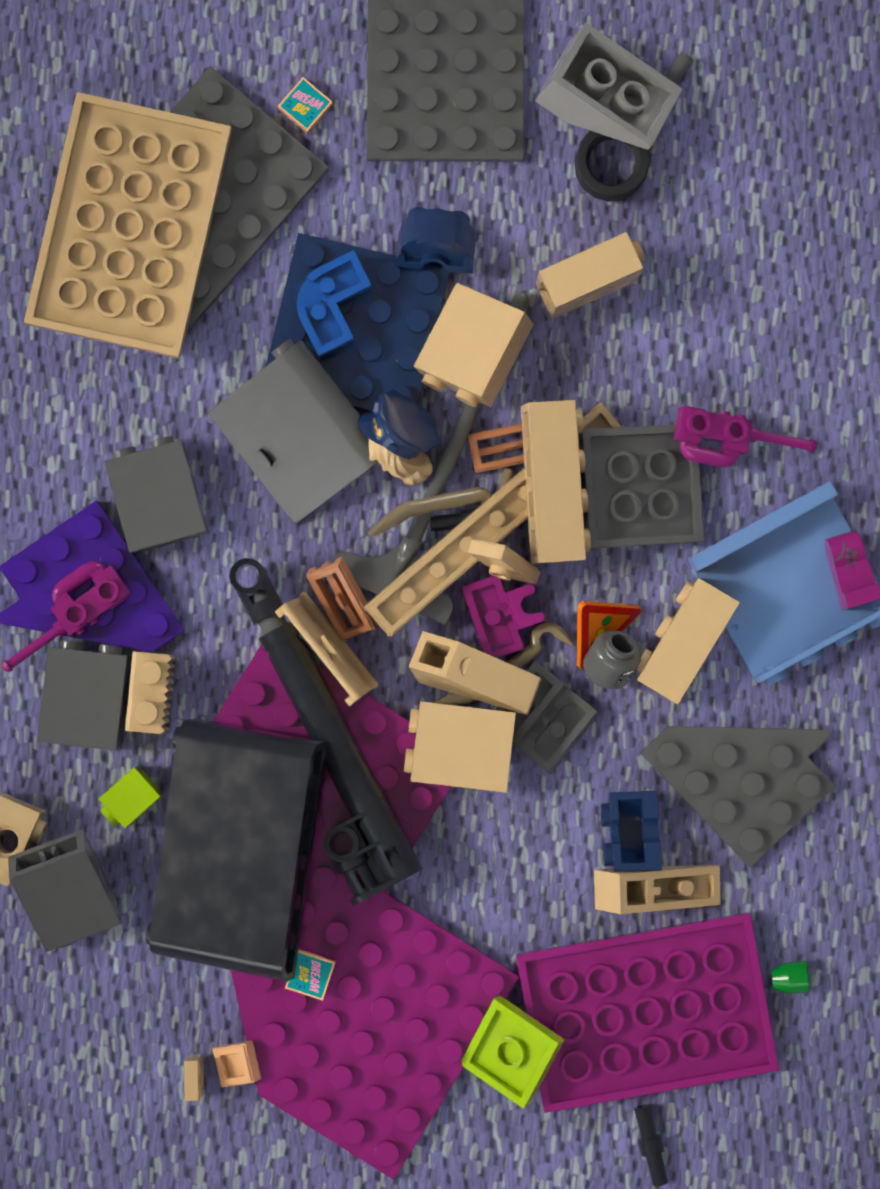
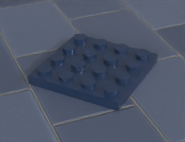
[266,233,450,412]

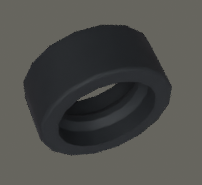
[574,131,650,202]

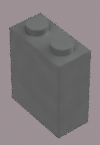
[104,436,209,554]
[37,640,132,751]
[8,829,121,952]

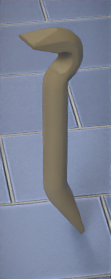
[367,467,513,537]
[432,621,574,706]

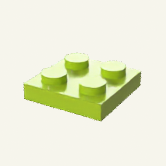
[461,996,565,1109]

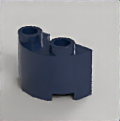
[394,207,476,274]
[601,791,662,872]

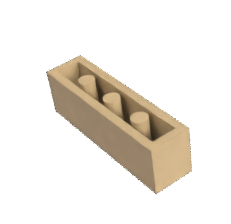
[521,400,591,564]

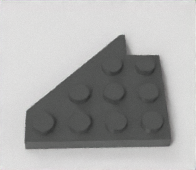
[640,726,835,868]

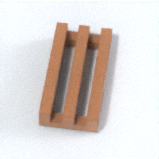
[468,423,524,474]
[306,557,378,641]

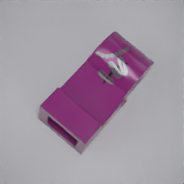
[825,530,880,610]

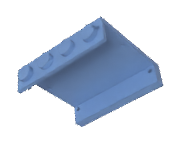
[688,481,880,686]

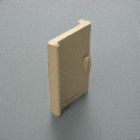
[275,592,379,706]

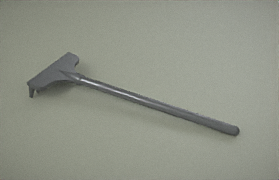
[330,291,529,626]

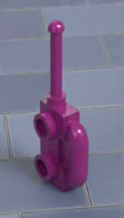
[673,406,817,467]
[2,561,132,672]

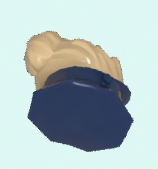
[359,389,439,486]

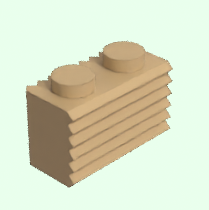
[125,651,176,734]

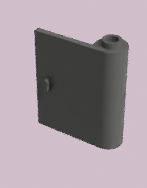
[207,338,378,524]

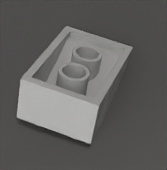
[535,22,683,150]

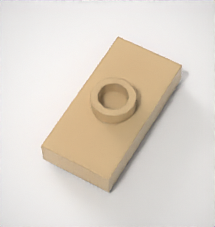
[467,539,541,585]

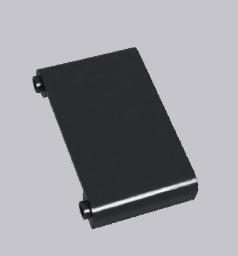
[146,718,327,982]

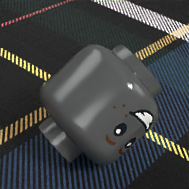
[583,631,641,689]

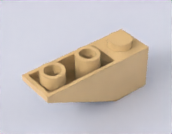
[409,631,541,715]

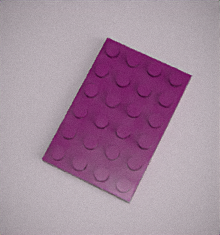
[516,912,779,1113]

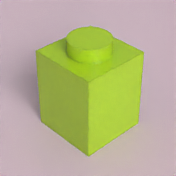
[98,766,165,828]

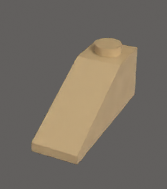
[594,865,721,915]

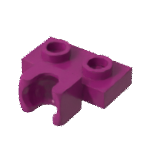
[461,576,546,658]

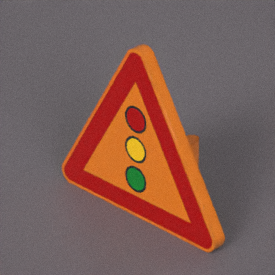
[577,601,642,670]

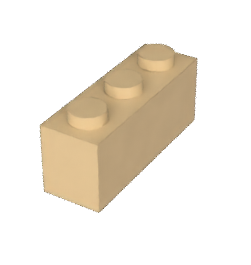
[636,578,740,705]

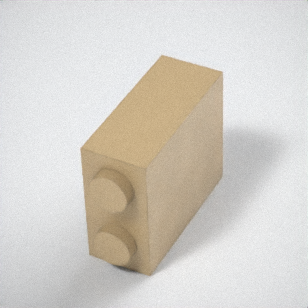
[536,232,646,319]
[414,283,534,408]
[404,701,516,793]

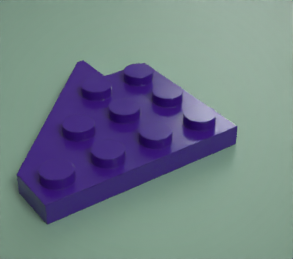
[0,500,186,653]

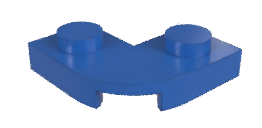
[297,250,372,358]

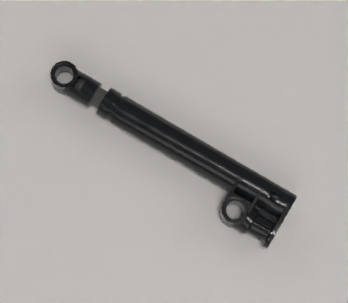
[229,558,423,906]

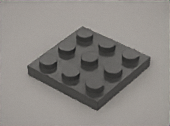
[579,425,704,549]

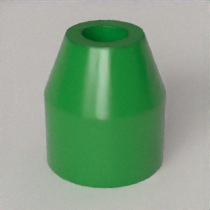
[771,960,810,994]

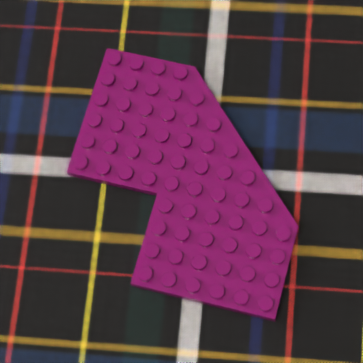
[213,644,519,1180]

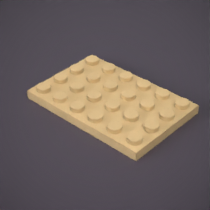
[24,92,232,359]

